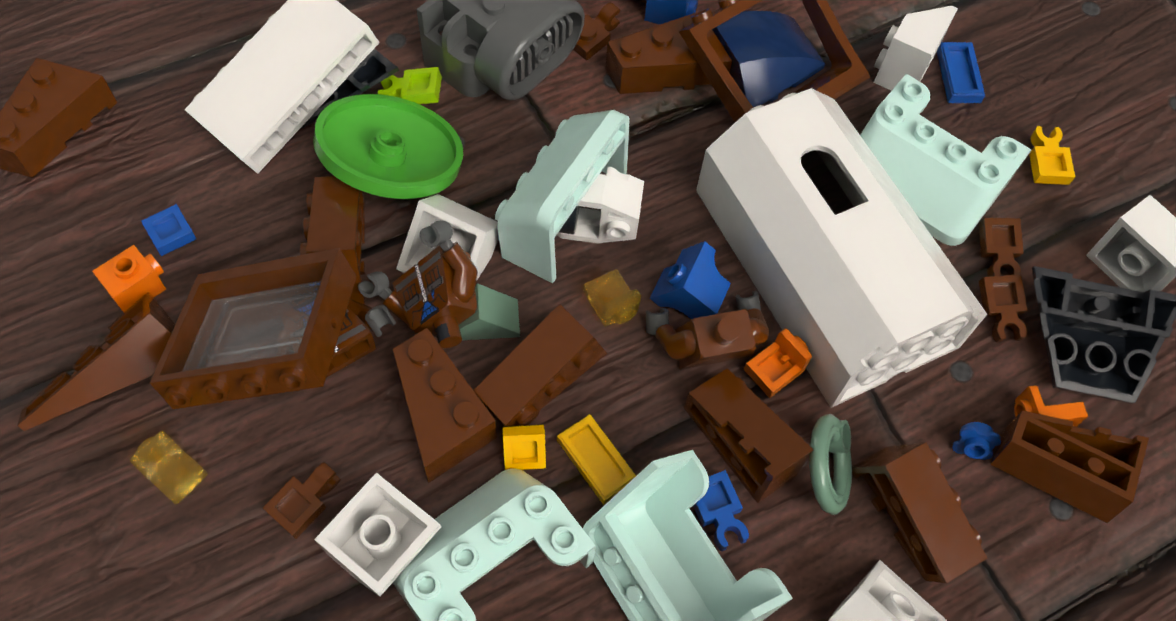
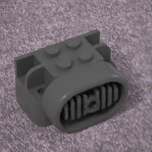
[417,0,585,100]

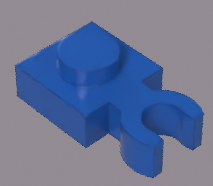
[693,470,749,552]

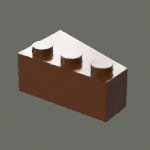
[605,12,732,94]
[0,58,118,178]
[300,176,365,304]
[473,304,608,427]
[393,328,497,483]
[684,368,814,503]
[990,411,1149,523]
[852,442,988,584]

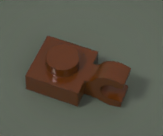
[573,2,620,61]
[263,462,341,539]

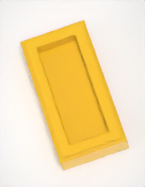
[557,414,636,505]

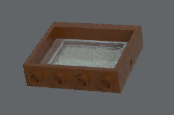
[150,248,357,409]

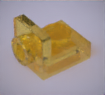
[583,269,641,327]
[130,431,208,505]

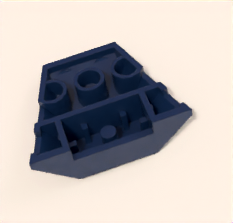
[712,11,825,108]

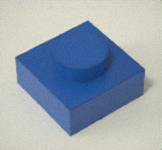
[141,204,196,256]

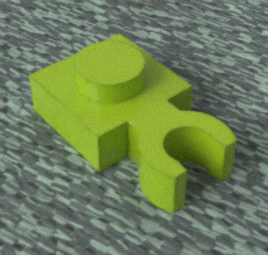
[378,67,442,104]

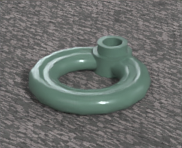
[809,414,852,515]

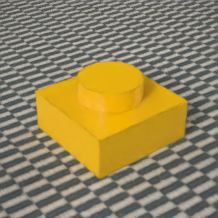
[503,425,546,470]

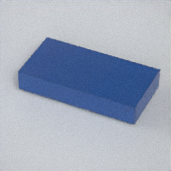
[937,42,985,103]

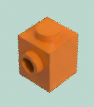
[92,245,166,313]

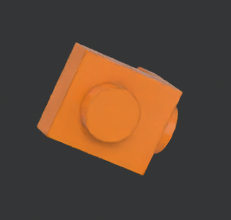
[743,328,812,398]
[1014,385,1088,427]

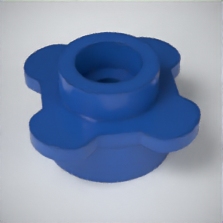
[953,422,1001,460]

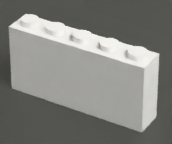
[185,0,380,174]

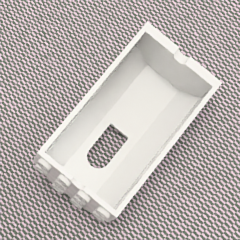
[696,88,987,408]

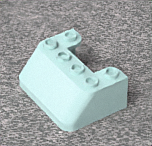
[860,74,1031,246]
[495,110,629,284]
[583,450,793,621]
[393,468,596,621]

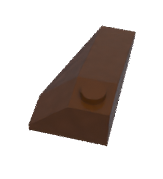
[17,293,175,431]

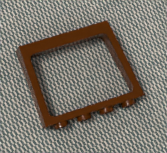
[678,0,870,122]

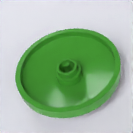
[313,94,463,199]

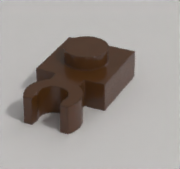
[979,218,1024,277]
[979,274,1028,342]

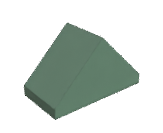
[459,284,520,340]

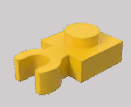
[1029,126,1075,185]

